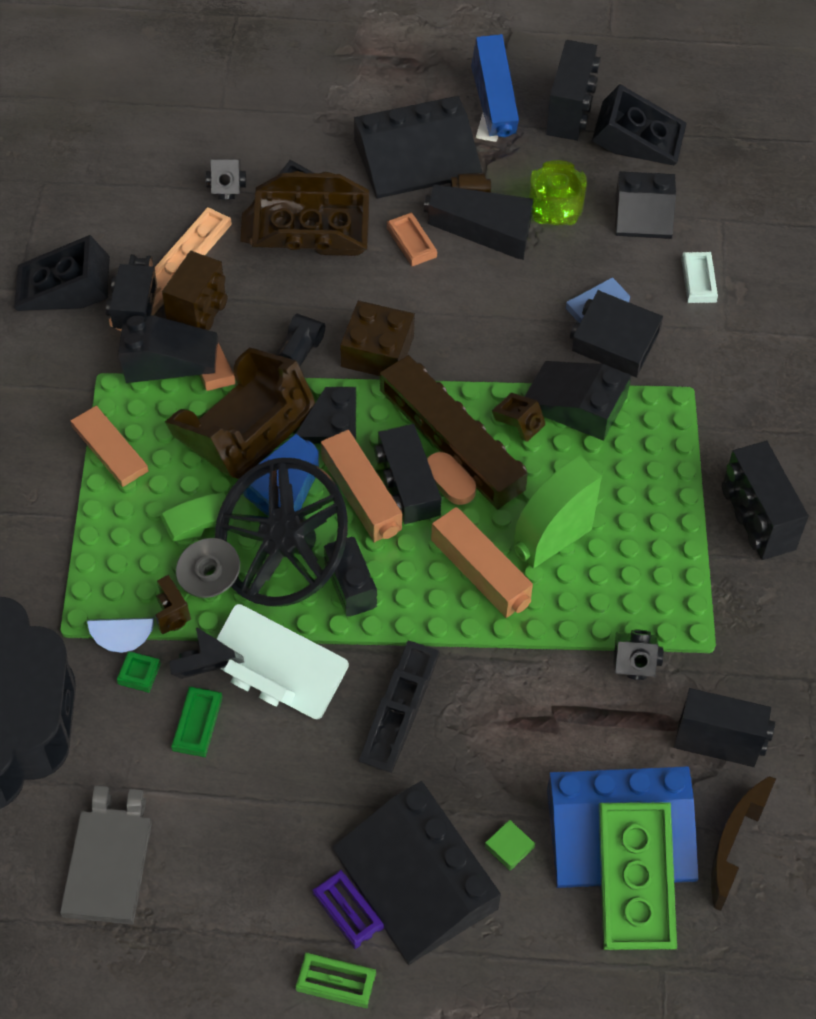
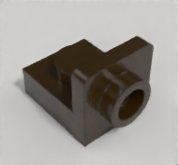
[492,392,546,442]
[155,575,191,634]

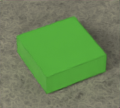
[485,820,535,871]

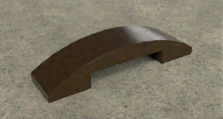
[711,776,776,911]

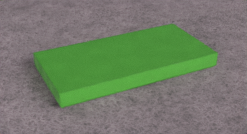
[598,802,677,950]

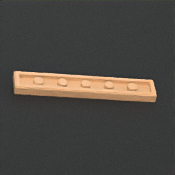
[109,207,232,331]

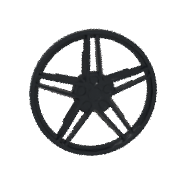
[215,458,348,607]

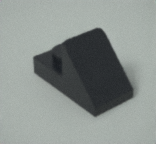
[169,627,244,679]

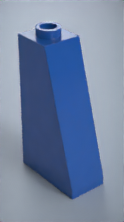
[471,34,519,137]

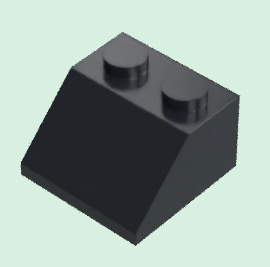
[616,171,676,239]

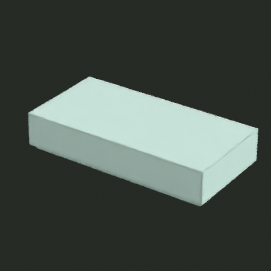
[681,252,718,303]

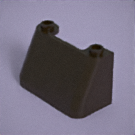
[165,347,315,479]

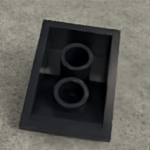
[592,84,687,166]
[14,235,110,311]
[118,315,218,383]
[525,361,631,441]

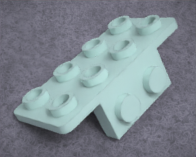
[217,604,349,719]

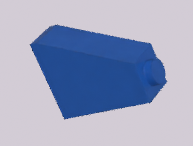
[243,434,319,517]

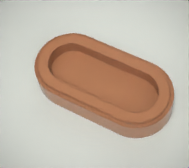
[427,452,476,505]

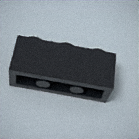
[374,424,442,525]

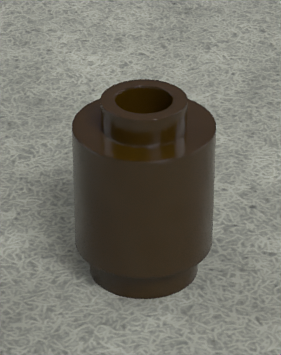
[451,173,491,193]

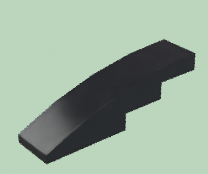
[359,640,440,773]

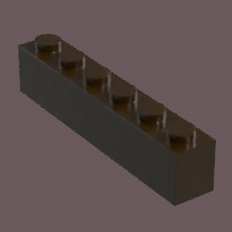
[380,355,528,510]

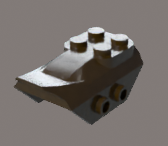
[240,171,369,256]

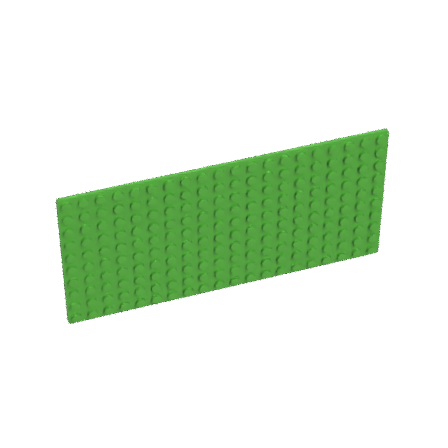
[60,373,716,653]

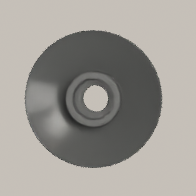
[176,538,240,598]

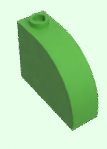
[513,455,602,569]

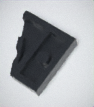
[296,387,356,444]

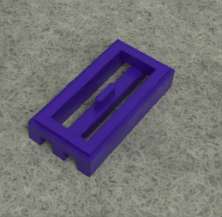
[312,870,384,949]

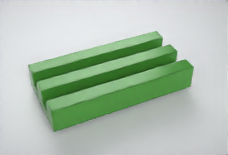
[296,953,376,1009]

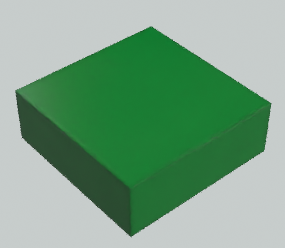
[117,651,161,693]

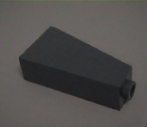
[424,185,534,260]

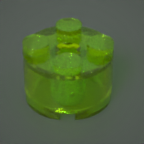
[529,160,587,225]

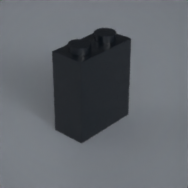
[570,290,663,378]
[674,688,775,767]

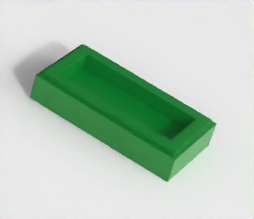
[171,686,223,758]

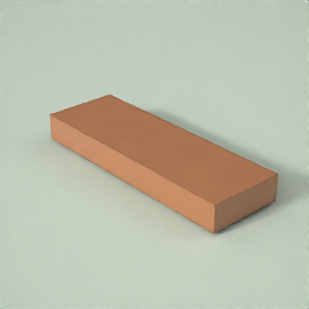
[70,405,149,487]

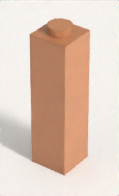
[321,430,402,542]
[431,507,533,618]

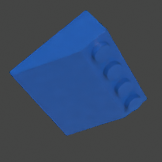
[547,767,699,888]

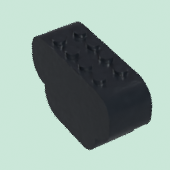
[0,597,76,809]

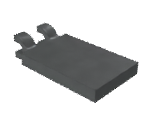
[60,786,152,925]

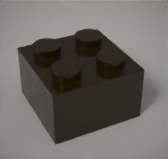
[162,250,228,330]
[340,300,415,376]

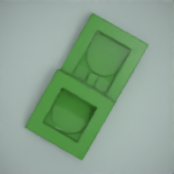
[161,492,235,541]

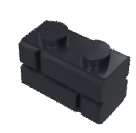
[324,537,377,617]

